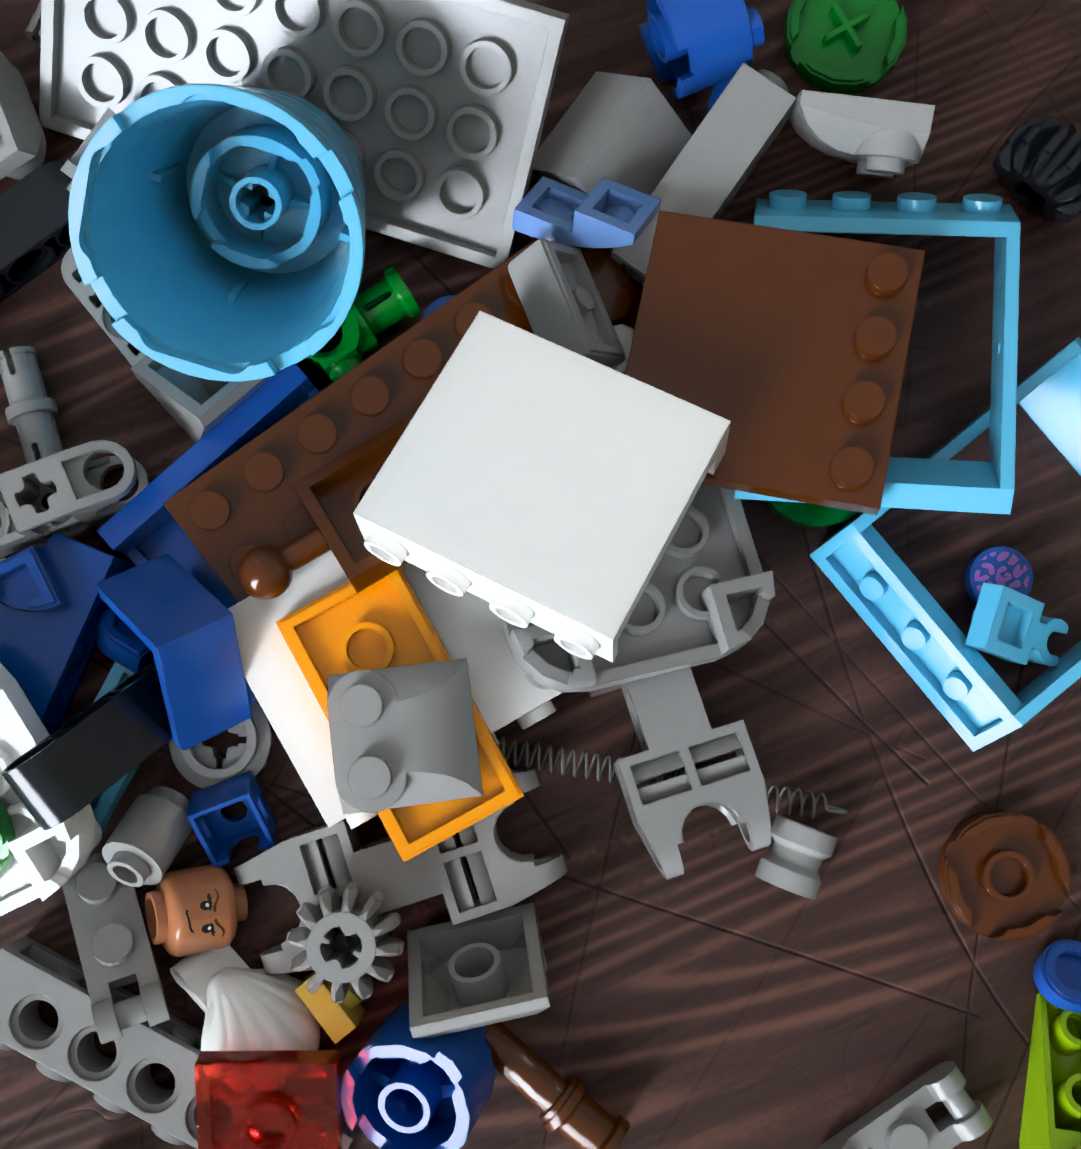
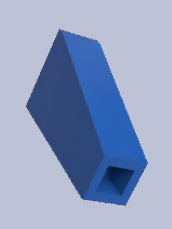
[0,532,133,735]

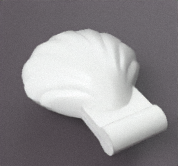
[170,945,321,1090]

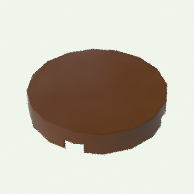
[937,809,1073,942]

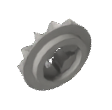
[169,704,274,789]

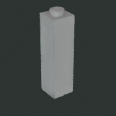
[611,62,796,289]

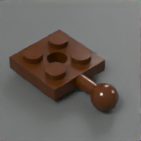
[238,417,410,600]

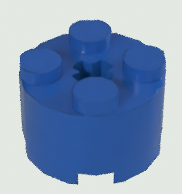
[638,0,765,100]
[340,1005,496,1149]

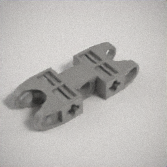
[0,440,150,558]
[589,667,772,880]
[234,769,568,974]

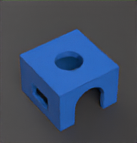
[187,771,277,867]

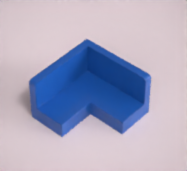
[97,553,252,750]

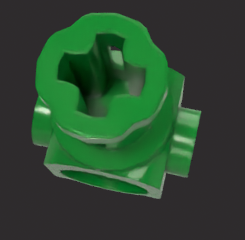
[306,266,422,382]

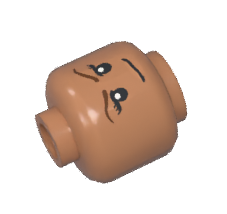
[144,864,248,957]

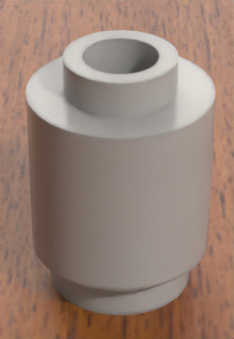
[102,786,192,887]

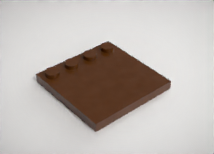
[625,210,925,515]

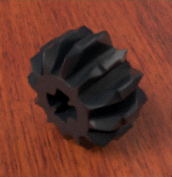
[992,115,1081,223]

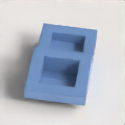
[512,176,661,248]

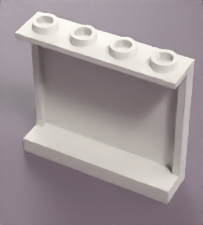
[353,311,731,663]
[228,550,562,829]

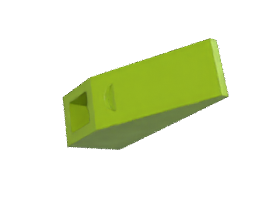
[1019,992,1081,1149]

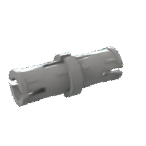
[0,346,64,476]

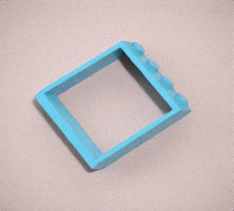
[734,189,1021,515]
[809,336,1081,752]

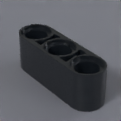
[0,161,73,303]
[1,662,173,831]

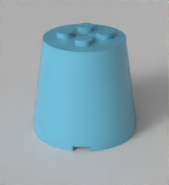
[68,83,366,382]

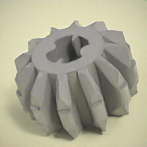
[286,882,405,1003]

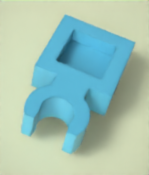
[965,582,1069,667]

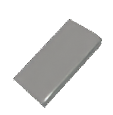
[508,239,626,367]

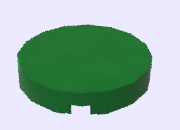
[783,0,907,94]

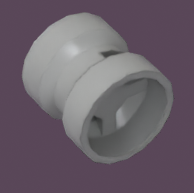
[754,814,838,900]

